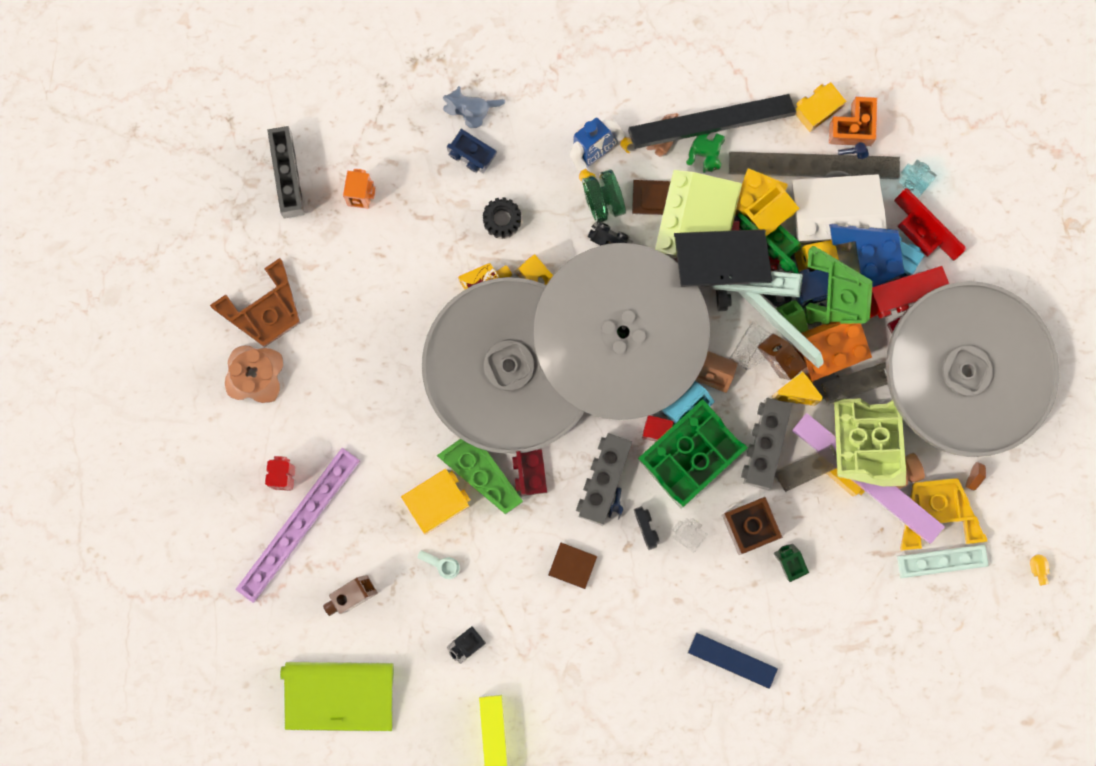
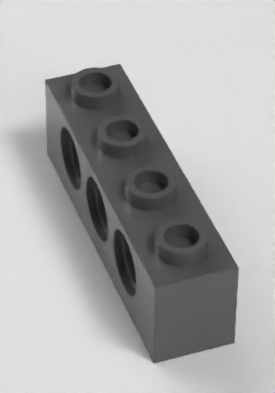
[267,126,305,219]
[741,398,793,491]
[576,433,632,526]

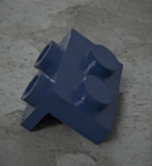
[446,128,497,174]

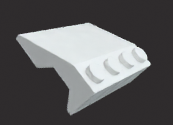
[792,174,886,244]

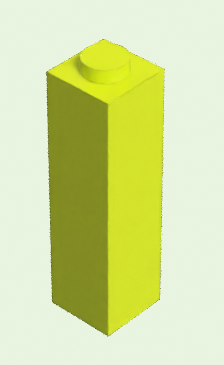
[479,695,508,766]

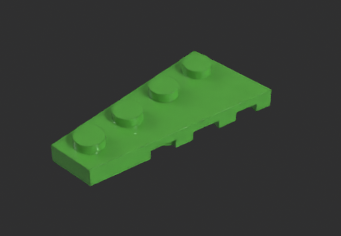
[437,439,523,515]

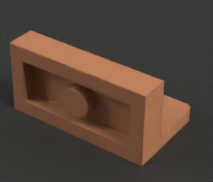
[695,351,738,393]

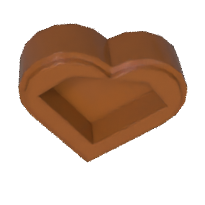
[965,462,986,491]

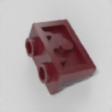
[512,449,547,496]

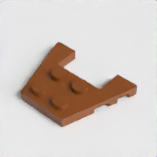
[210,258,300,348]

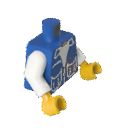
[570,117,633,185]

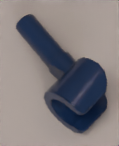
[838,142,869,159]
[608,487,623,520]

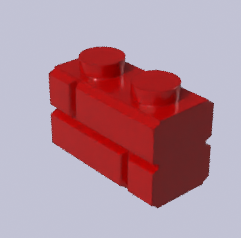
[265,456,295,491]

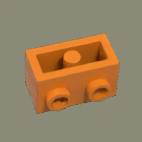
[343,169,376,209]

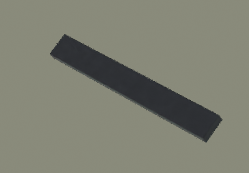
[628,94,796,149]

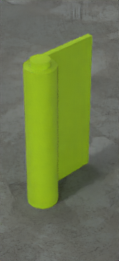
[280,662,394,731]

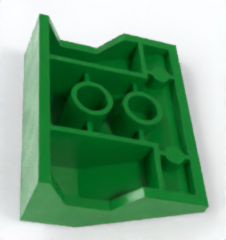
[638,399,748,509]

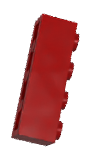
[870,266,949,319]

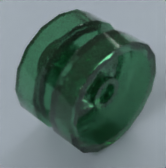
[582,169,626,224]

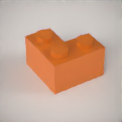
[829,97,877,146]

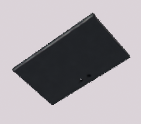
[674,229,772,287]

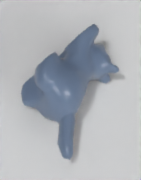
[443,86,505,128]

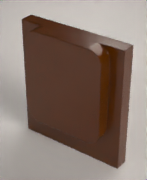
[632,180,671,215]
[548,542,597,589]

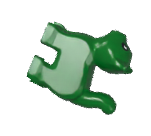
[686,133,725,173]

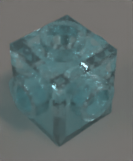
[899,159,937,198]

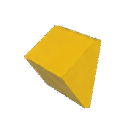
[772,372,822,406]

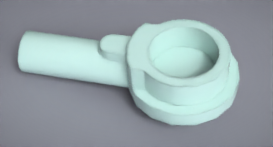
[417,550,460,579]

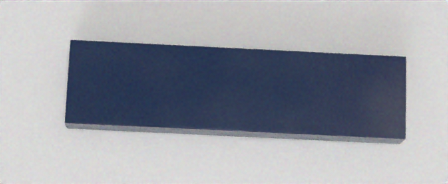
[687,632,778,689]

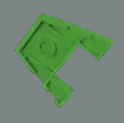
[805,246,872,324]

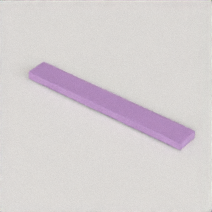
[792,413,945,544]
[235,448,360,603]

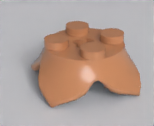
[225,345,283,403]

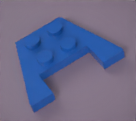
[829,224,904,287]

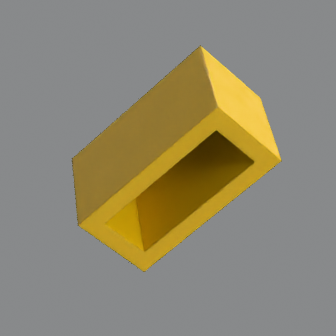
[795,82,847,132]
[744,183,800,236]

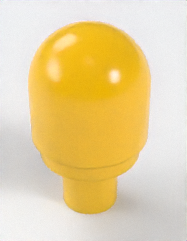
[1030,554,1050,586]

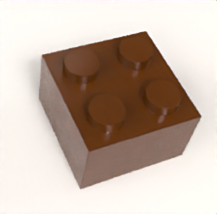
[722,497,783,555]

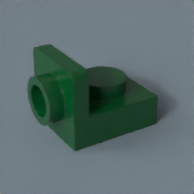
[774,544,809,582]

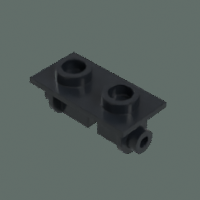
[587,222,633,246]

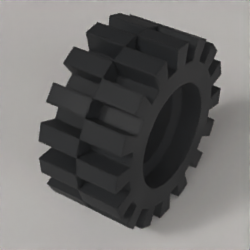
[482,197,521,239]

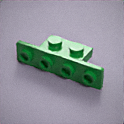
[737,213,802,274]

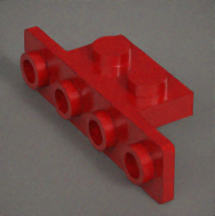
[894,188,967,261]

